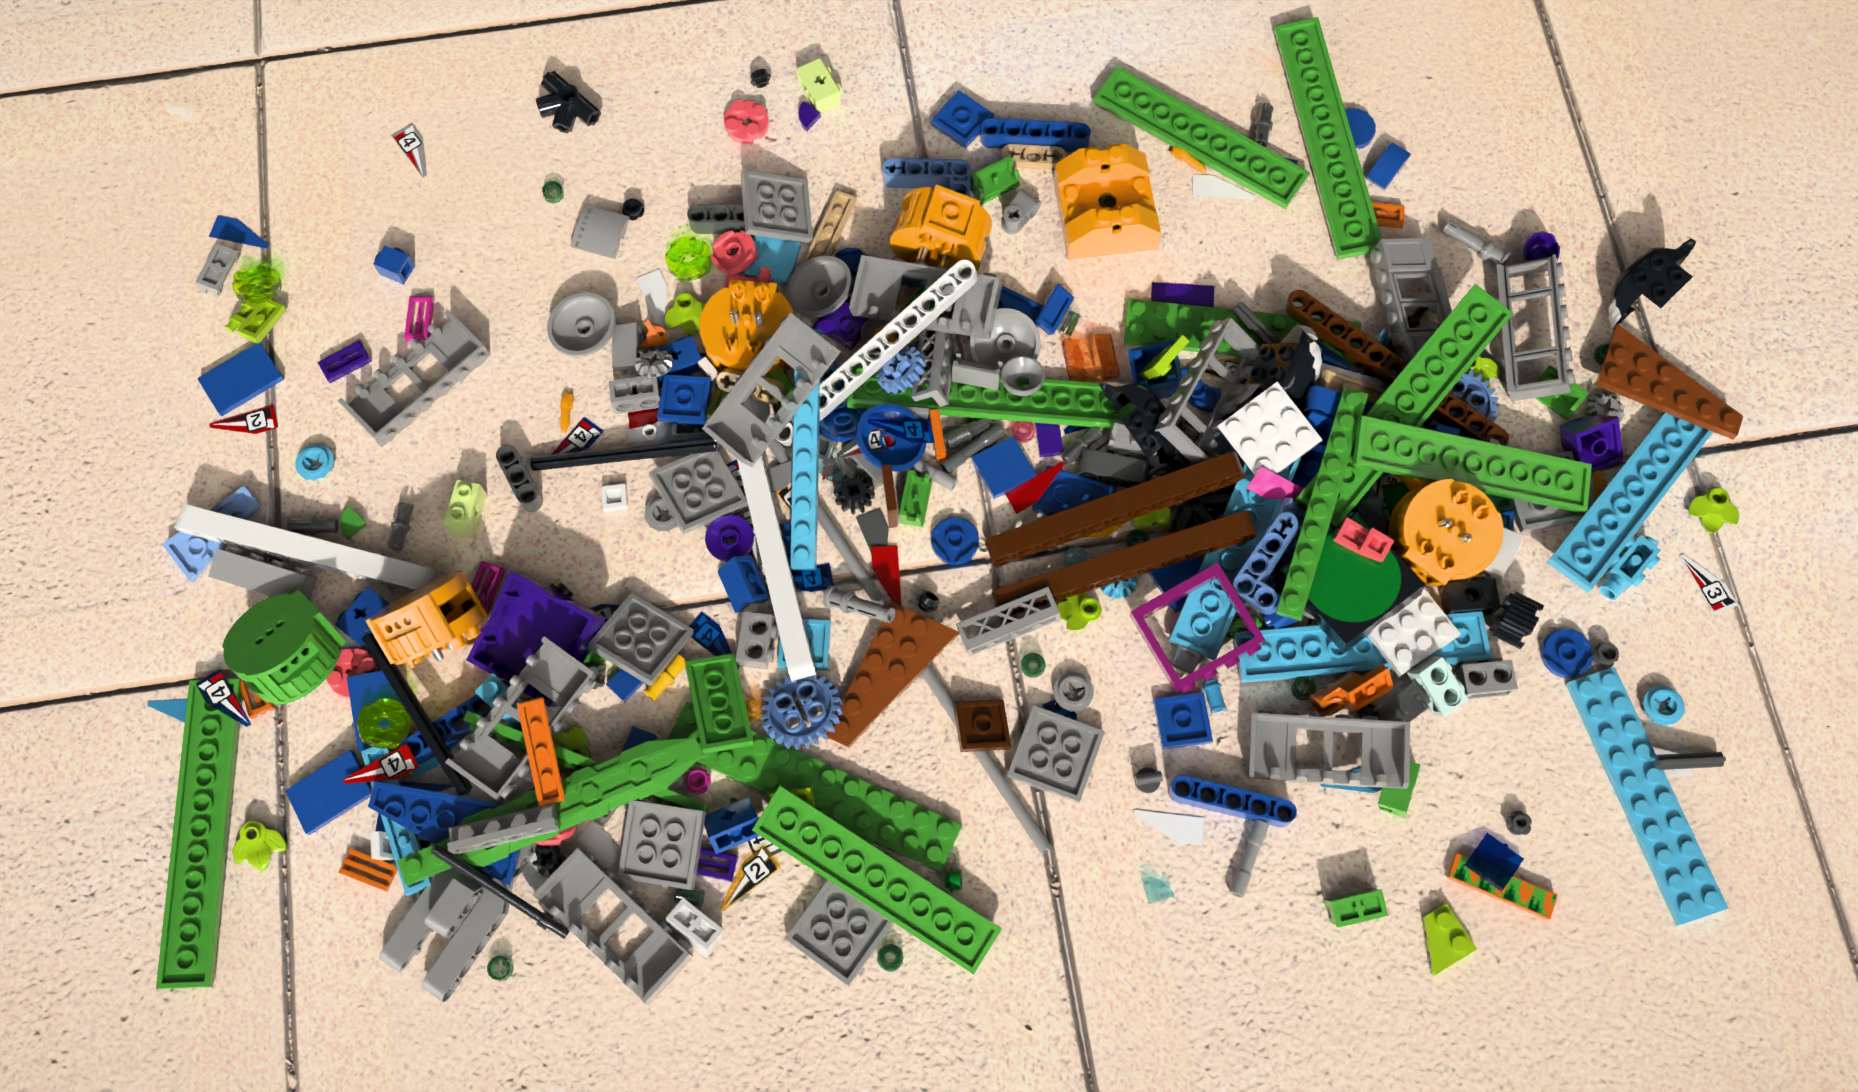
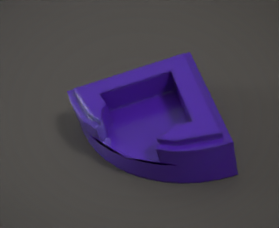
[798,101,821,132]

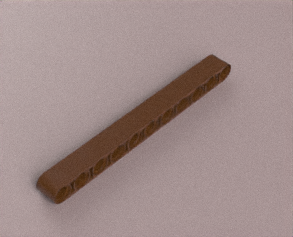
[1286,290,1509,446]
[985,452,1246,566]
[992,511,1257,616]

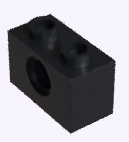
[1439,576,1501,615]

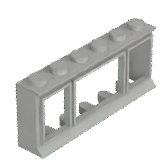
[1496,254,1575,401]
[1155,318,1260,466]

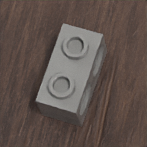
[609,376,661,414]
[735,612,778,670]
[1455,658,1518,700]

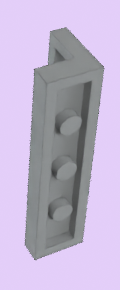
[912,329,957,407]
[956,587,1061,657]
[447,803,560,856]

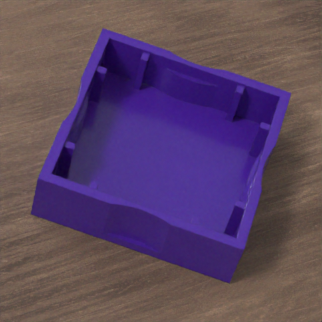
[466,571,606,707]

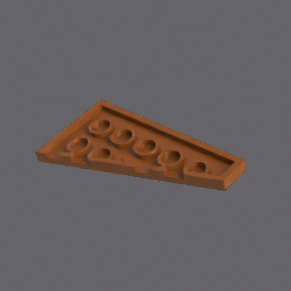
[1595,324,1743,440]
[826,602,960,748]

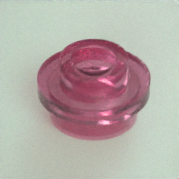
[1012,421,1035,443]

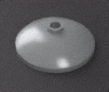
[786,256,853,318]
[547,292,616,357]
[970,308,1041,367]

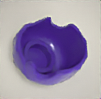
[1523,231,1560,261]

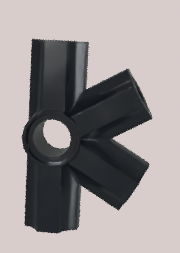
[536,71,601,133]
[1168,490,1229,534]

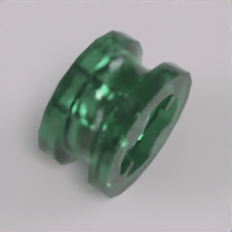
[542,181,564,204]
[1291,676,1316,700]
[487,956,514,981]

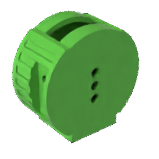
[222,589,346,705]

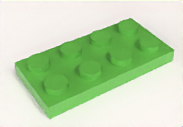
[685,653,753,754]

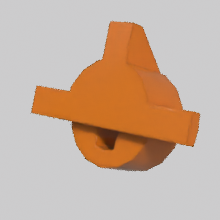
[641,319,667,349]

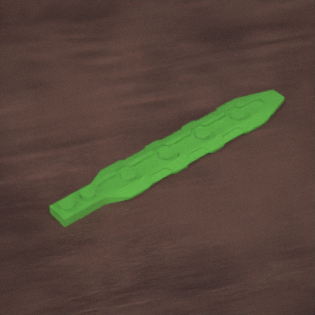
[397,738,703,886]

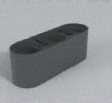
[687,204,745,234]
[496,445,543,512]
[1078,450,1151,488]

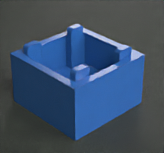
[1128,339,1183,399]

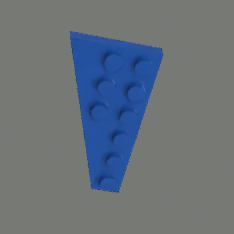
[368,781,521,887]

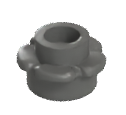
[1594,643,1619,667]
[1506,810,1532,836]

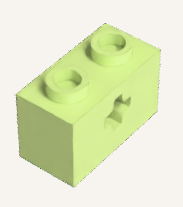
[796,58,843,113]
[443,480,487,539]

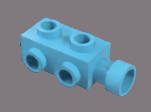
[1599,535,1661,600]

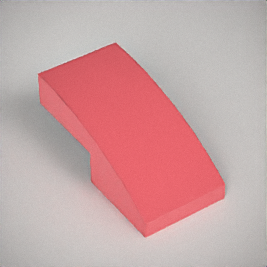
[1333,517,1394,562]

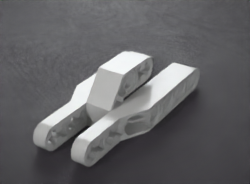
[379,843,539,1002]

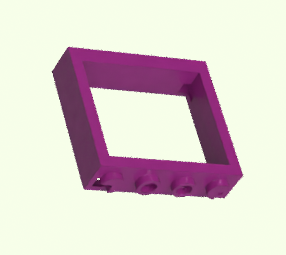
[1130,563,1265,693]

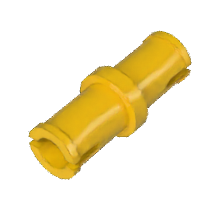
[643,654,686,702]

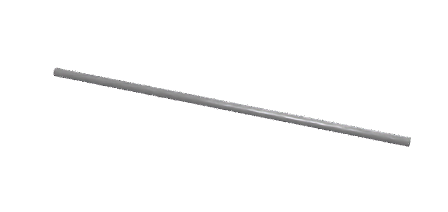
[768,439,1052,854]

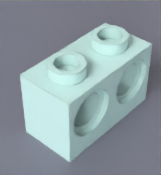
[1407,656,1468,717]

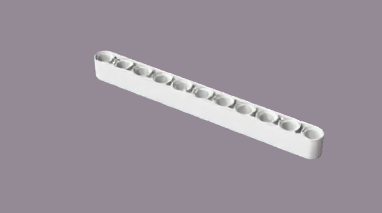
[776,260,978,446]
[737,455,816,681]
[174,504,439,592]

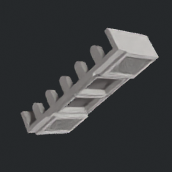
[1370,238,1452,363]
[849,254,1002,339]
[338,309,490,448]
[702,312,841,467]
[445,636,596,802]
[1249,710,1410,789]
[532,848,693,1006]

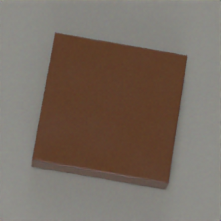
[881,464,898,528]
[953,699,1011,752]

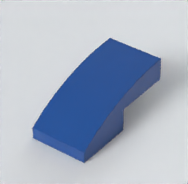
[1366,142,1411,191]

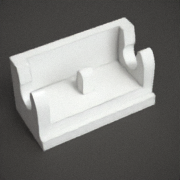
[1478,527,1524,586]
[666,898,724,959]

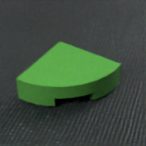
[340,506,367,540]

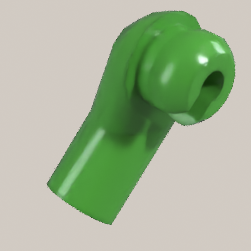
[1226,614,1262,639]

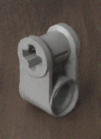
[1002,190,1041,235]

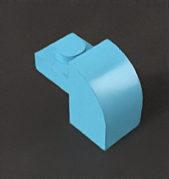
[474,674,523,730]

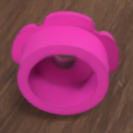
[686,769,711,794]

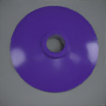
[705,515,754,562]

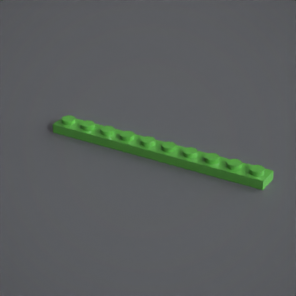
[1276,388,1368,621]
[463,711,708,812]

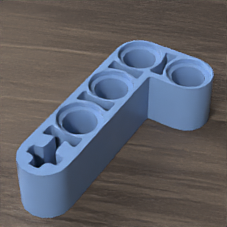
[882,158,971,197]
[1233,512,1300,615]

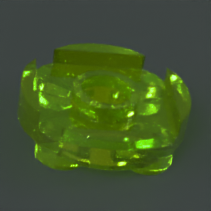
[665,236,712,282]
[232,263,282,304]
[357,698,411,749]

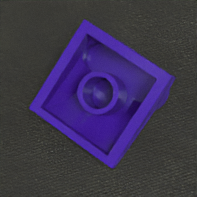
[813,296,868,350]

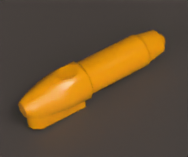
[1170,146,1207,173]
[560,392,573,434]

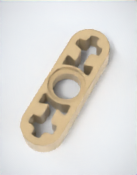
[1001,144,1066,170]
[717,368,786,404]

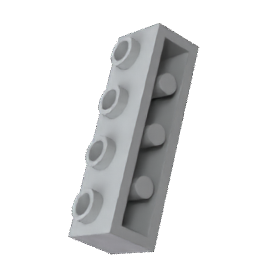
[208,546,317,601]

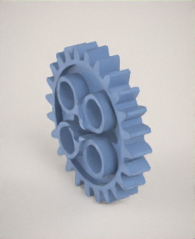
[1426,369,1499,431]
[761,672,843,750]

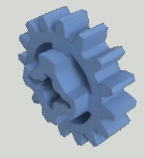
[876,346,926,394]

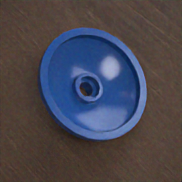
[856,404,927,472]

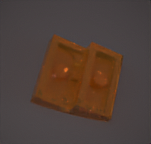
[1061,334,1120,383]

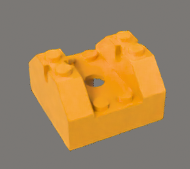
[1054,143,1161,260]

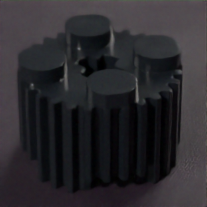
[1489,591,1545,650]

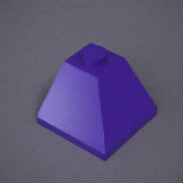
[1559,416,1624,473]

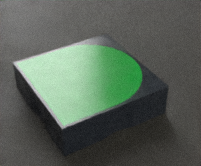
[1277,511,1425,654]

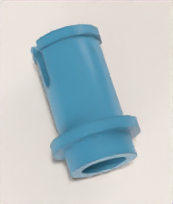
[1202,679,1227,713]

